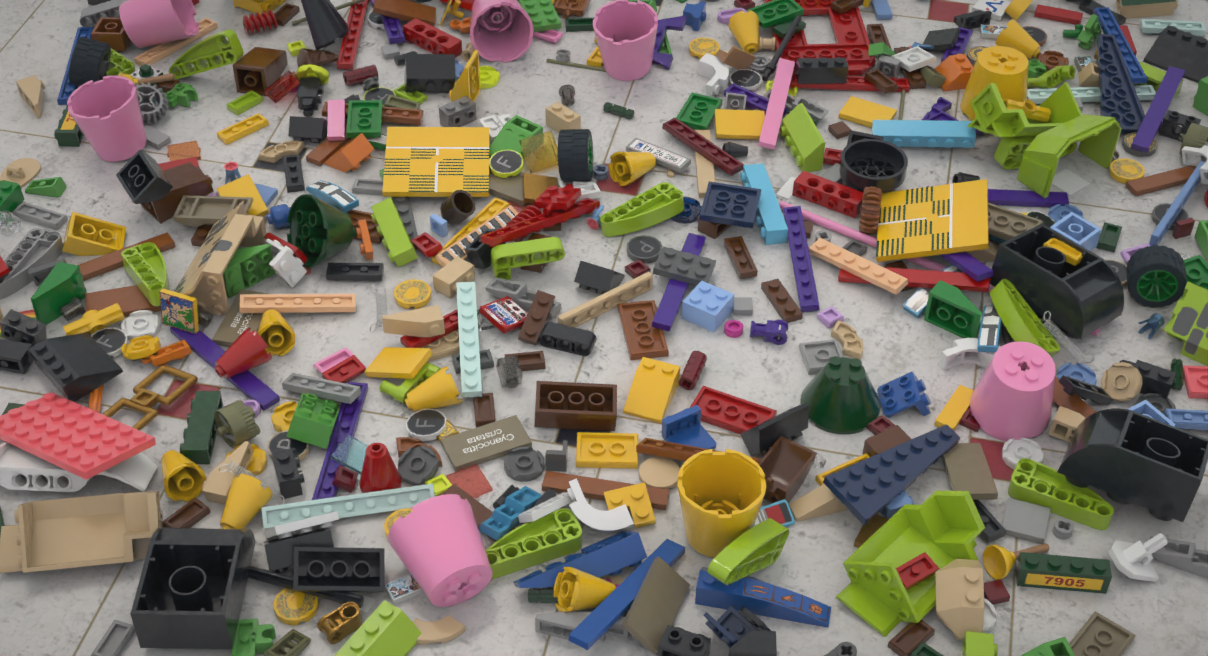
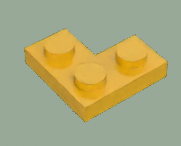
[604,482,656,528]

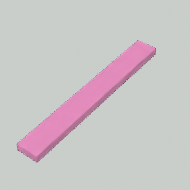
[758,58,795,150]

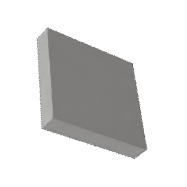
[799,339,844,375]
[1002,498,1051,544]

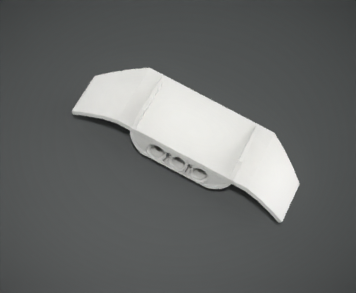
[0,439,158,492]

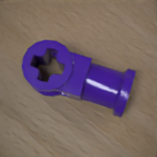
[750,319,789,345]

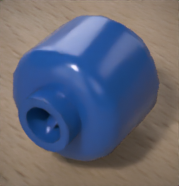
[267,204,291,229]

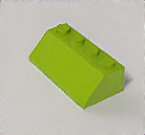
[779,103,825,172]
[334,600,422,656]

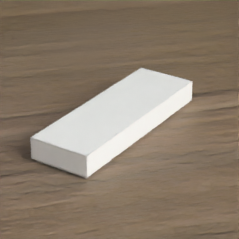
[518,492,576,523]

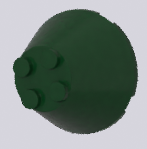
[287,194,356,268]
[800,356,880,435]

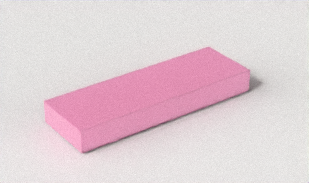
[327,100,345,141]

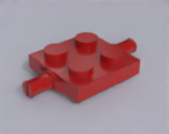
[534,183,581,215]

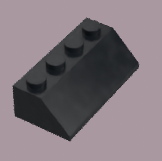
[292,547,385,592]

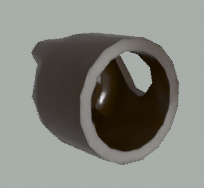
[440,190,475,224]

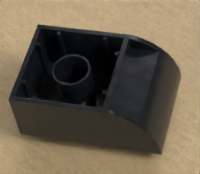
[990,224,1124,339]
[1057,408,1208,522]
[130,528,256,650]

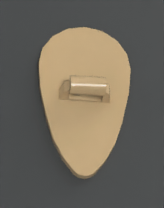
[0,158,41,188]

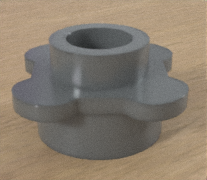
[363,77,379,91]

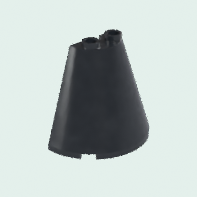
[301,0,349,50]

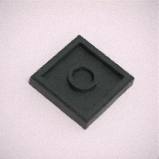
[922,27,960,52]

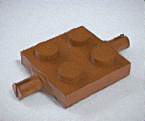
[554,0,591,19]

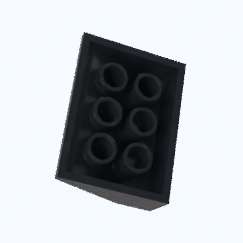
[1143,25,1208,83]
[28,332,123,402]

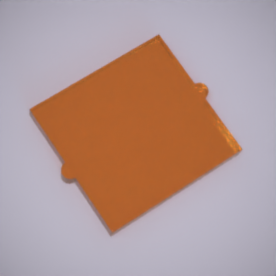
[167,140,201,161]

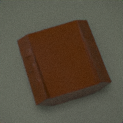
[297,48,339,67]

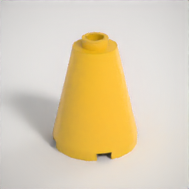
[728,10,759,54]
[995,19,1041,59]
[608,151,656,186]
[257,309,295,356]
[404,366,463,412]
[161,450,207,502]
[220,474,273,529]
[553,567,616,612]

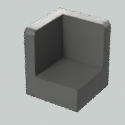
[545,440,568,472]

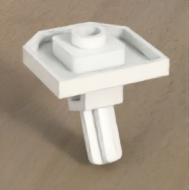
[1108,533,1168,582]

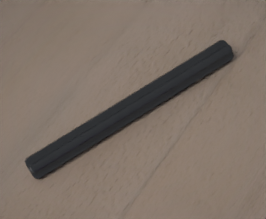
[248,566,364,608]

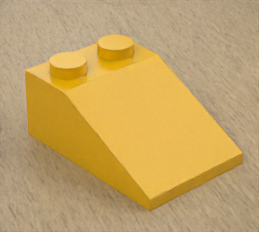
[449,50,480,102]
[62,211,126,256]
[623,357,680,423]

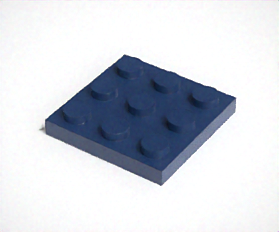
[699,181,761,228]

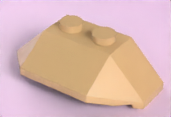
[935,559,984,641]

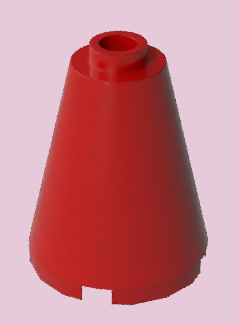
[214,328,272,379]
[359,443,402,493]

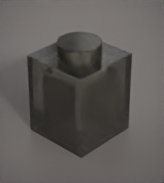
[496,355,523,388]

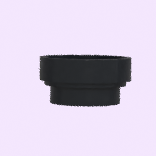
[839,139,908,193]

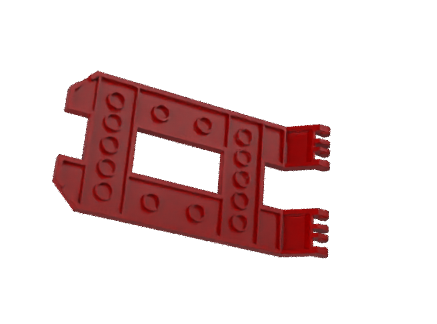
[763,0,876,76]

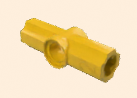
[1003,98,1051,122]
[63,303,125,336]

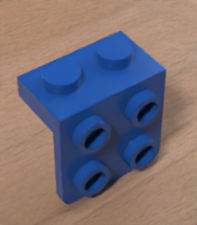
[877,371,931,417]
[661,405,716,450]

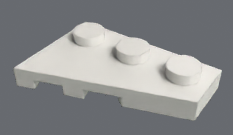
[264,511,339,539]

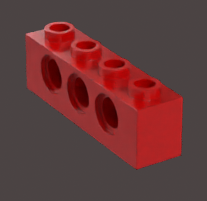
[403,18,462,58]
[792,171,863,219]

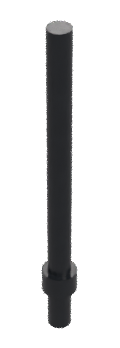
[762,16,801,81]

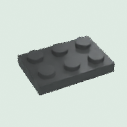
[653,246,716,286]

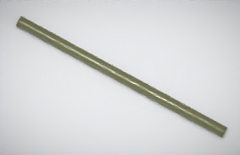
[291,0,365,25]
[546,59,606,72]
[898,89,906,120]

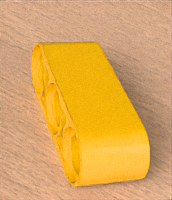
[1004,0,1033,21]

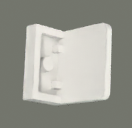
[265,239,307,288]

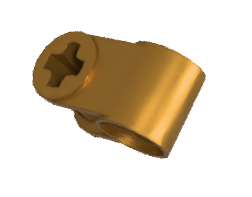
[317,602,362,644]

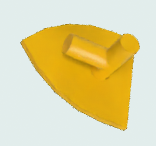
[439,0,464,26]

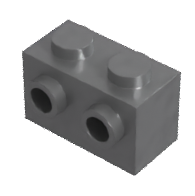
[439,96,477,127]

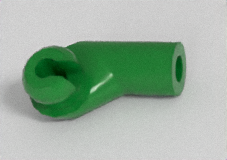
[1063,24,1083,38]

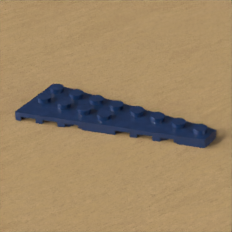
[1097,34,1145,134]
[823,424,960,525]

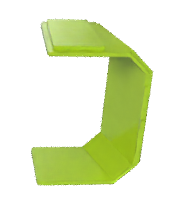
[1017,114,1122,198]

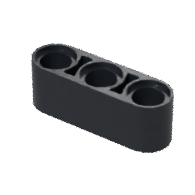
[538,322,597,356]

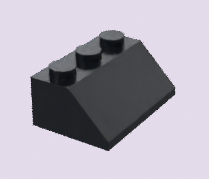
[404,54,455,93]
[794,57,849,84]
[116,149,173,204]
[740,402,809,456]
[264,527,334,573]

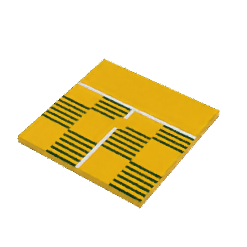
[382,127,489,197]
[876,179,989,262]

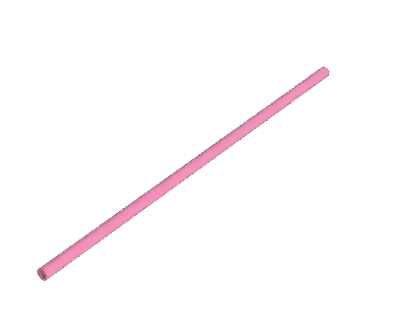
[779,201,1101,336]

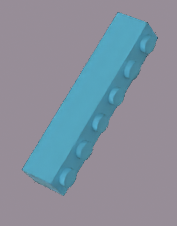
[872,120,976,148]
[740,163,788,245]

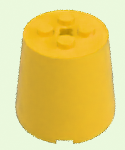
[960,46,1028,121]
[677,449,766,558]

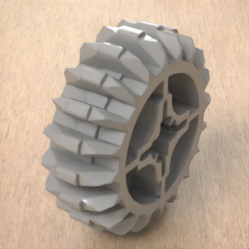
[134,81,168,125]

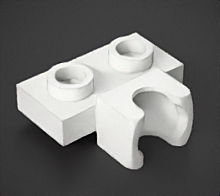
[479,114,510,142]

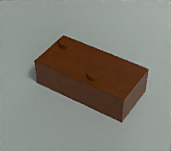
[534,381,617,431]

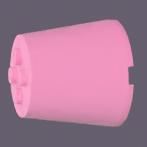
[119,0,199,48]
[470,0,534,63]
[593,0,658,81]
[67,76,147,162]
[970,342,1056,441]
[388,494,492,607]

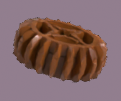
[859,186,882,235]

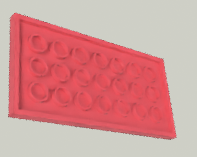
[0,393,156,480]

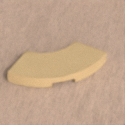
[258,141,305,163]
[831,320,863,360]
[413,615,466,645]

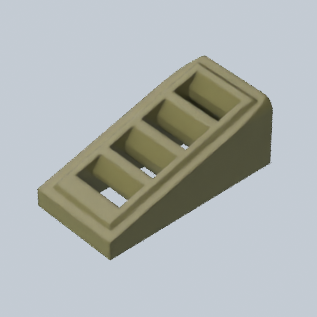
[919,65,946,88]
[264,629,311,656]

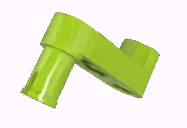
[1028,65,1076,89]
[379,362,442,404]

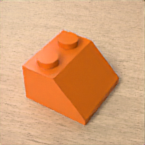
[935,54,973,92]
[324,133,375,173]

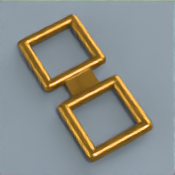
[103,364,198,431]

